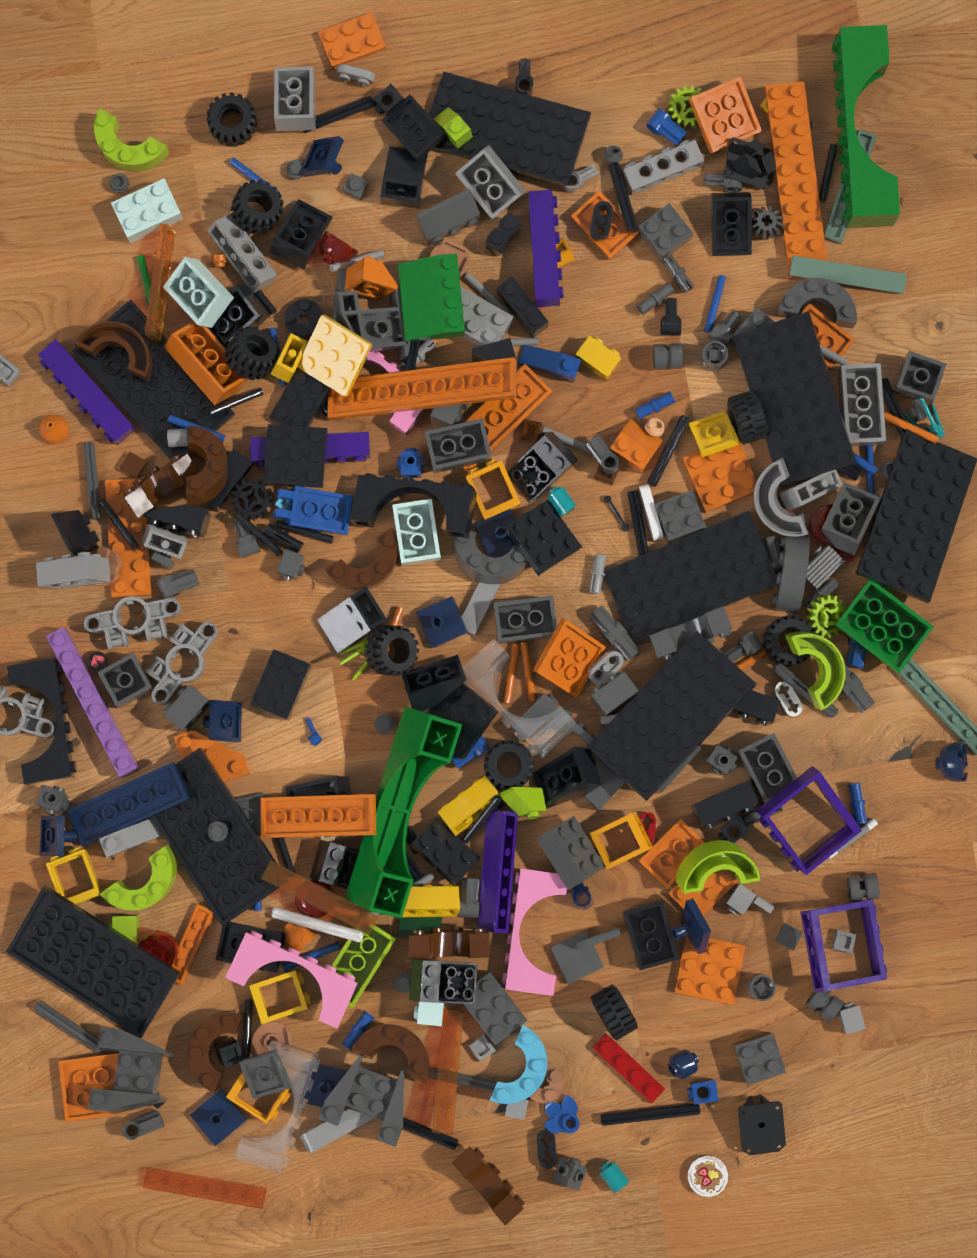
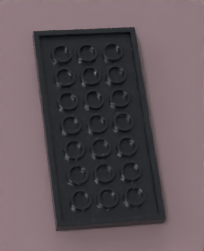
[429,71,591,186]
[72,299,235,459]
[733,311,857,487]
[855,429,977,603]
[604,511,778,644]
[587,631,756,801]
[151,748,289,926]
[6,885,181,1038]

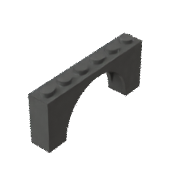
[511,693,625,811]

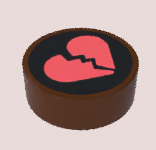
[88,651,109,671]

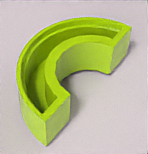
[94,108,170,172]
[785,632,846,710]
[676,840,760,894]
[100,845,177,911]

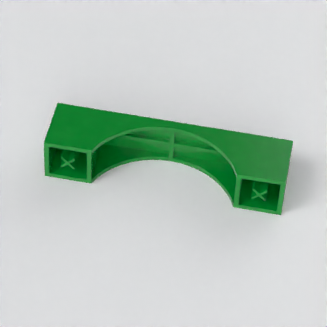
[832,25,900,228]
[344,706,462,919]

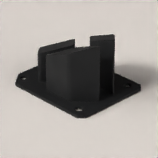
[724,137,776,190]
[738,1094,786,1155]

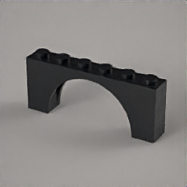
[350,473,477,538]
[7,658,77,785]

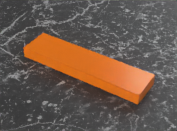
[170,903,214,986]

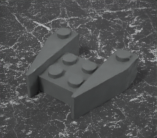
[333,287,411,362]
[88,1027,174,1114]
[319,1054,405,1147]

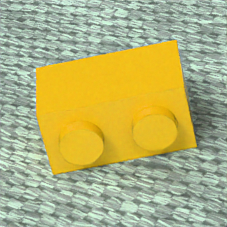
[271,333,308,383]
[575,336,621,381]

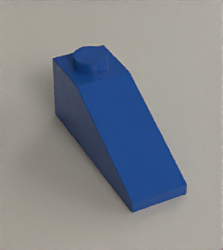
[518,345,581,383]

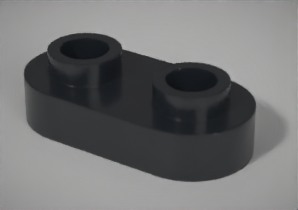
[590,201,613,241]

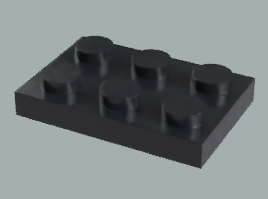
[381,94,447,162]
[269,367,331,427]
[410,817,480,886]

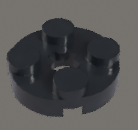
[284,299,323,339]

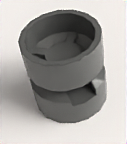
[700,341,728,372]
[653,343,683,370]
[847,873,880,902]
[747,974,776,1001]
[805,991,844,1023]

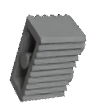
[142,523,187,559]
[806,545,845,591]

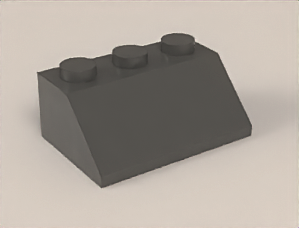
[417,189,480,245]
[821,482,880,555]

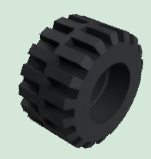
[206,92,257,147]
[230,180,284,235]
[225,326,279,380]
[727,390,768,445]
[763,615,815,666]
[364,625,419,676]
[484,740,534,790]
[591,984,638,1041]

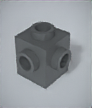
[705,744,738,776]
[35,785,70,816]
[552,1156,588,1191]

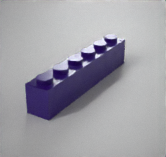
[529,189,564,308]
[38,339,135,445]
[250,432,370,467]
[477,811,518,933]

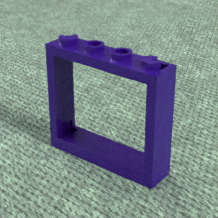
[756,766,862,875]
[800,899,887,992]

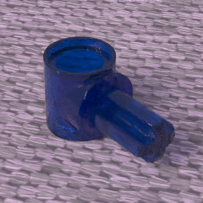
[571,882,593,910]

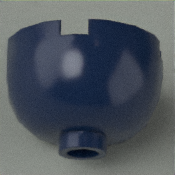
[935,742,968,782]

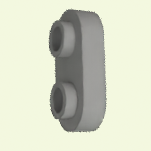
[336,64,375,86]
[588,650,624,685]

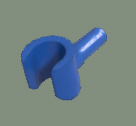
[306,717,322,746]

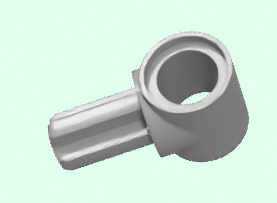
[562,165,598,193]

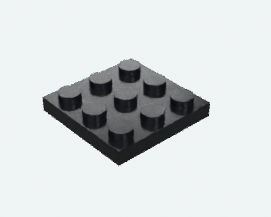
[263,424,328,488]
[504,500,582,576]
[427,683,499,759]

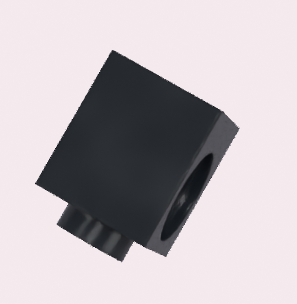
[373,84,404,117]
[718,815,751,843]
[214,1037,244,1068]

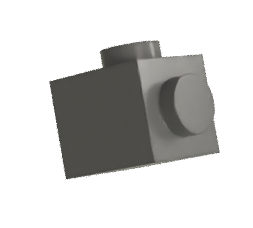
[277,549,305,581]

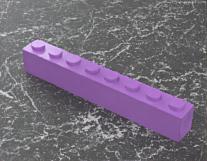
[46,627,140,778]

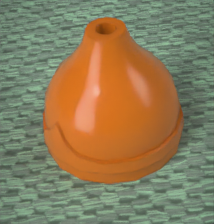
[39,415,70,444]
[283,922,315,952]

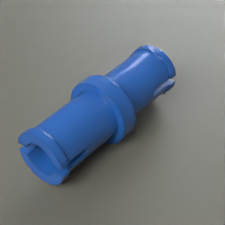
[634,391,675,420]
[848,783,868,824]
[341,1010,375,1051]

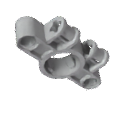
[84,596,182,650]
[145,622,219,705]
[0,686,57,738]

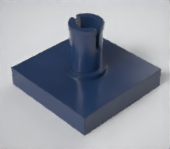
[300,136,344,177]
[475,509,517,558]
[416,596,469,648]
[203,700,242,742]
[39,815,77,856]
[671,898,711,955]
[301,1062,348,1107]
[190,1088,247,1146]

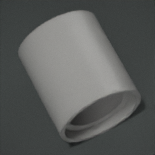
[167,428,188,447]

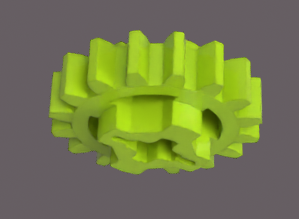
[668,85,701,129]
[806,594,847,638]

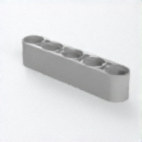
[300,1107,375,1154]

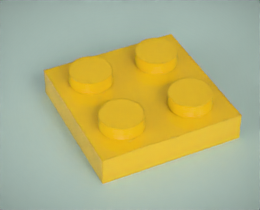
[689,410,740,458]

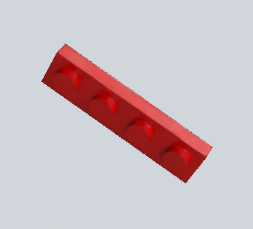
[592,1033,665,1104]

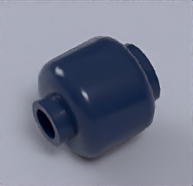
[668,1049,699,1080]

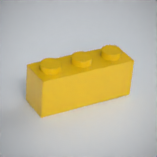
[438,776,503,836]
[402,884,460,917]

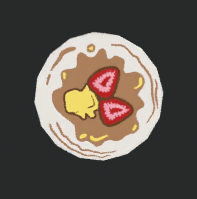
[687,1155,728,1197]

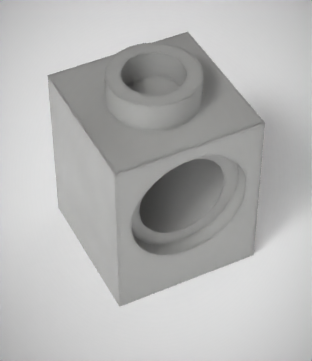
[725,884,757,916]
[838,1002,866,1034]

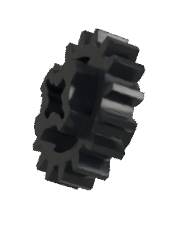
[230,478,274,521]

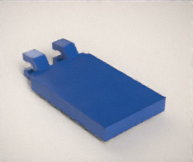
[273,486,353,535]

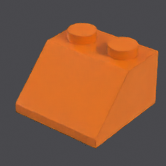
[344,256,398,300]
[610,419,663,474]

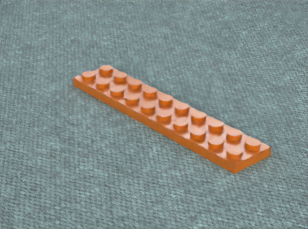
[765,81,827,279]
[328,357,517,420]

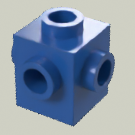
[397,448,425,478]

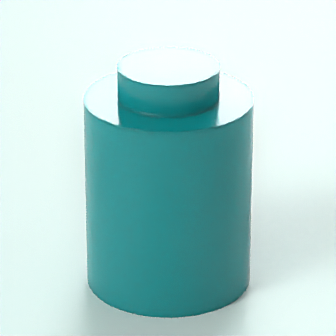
[548,486,577,517]
[599,1160,629,1193]

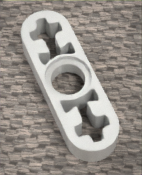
[638,484,663,541]

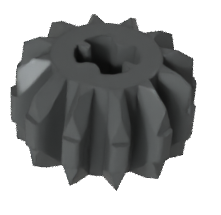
[752,206,784,240]

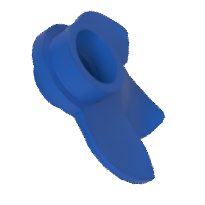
[544,1095,580,1134]

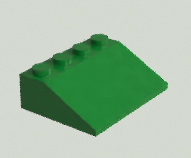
[398,253,465,342]
[835,580,934,674]

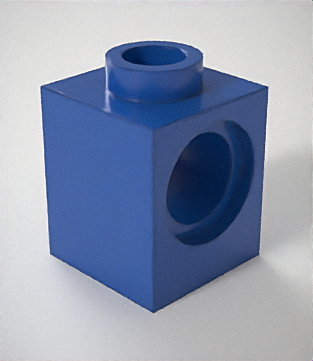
[687,1079,719,1104]

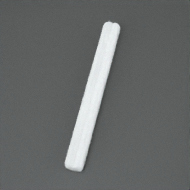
[271,907,364,942]

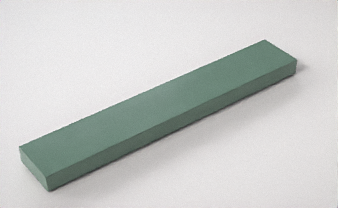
[824,129,877,244]
[788,255,907,294]
[897,658,977,755]

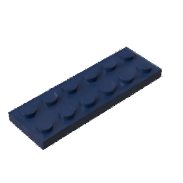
[66,762,191,847]

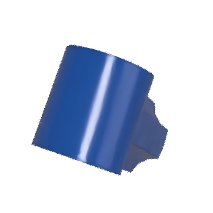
[646,109,687,147]
[845,637,866,669]
[451,736,490,769]

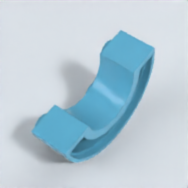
[490,1025,548,1104]

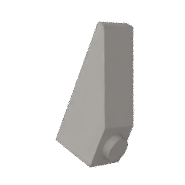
[779,470,843,511]
[99,818,163,858]

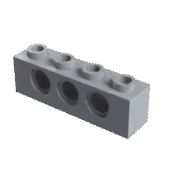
[623,140,704,196]
[208,213,277,293]

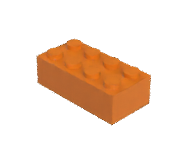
[164,321,249,405]

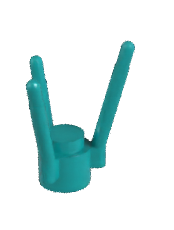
[904,398,945,439]

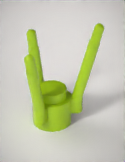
[339,638,369,680]

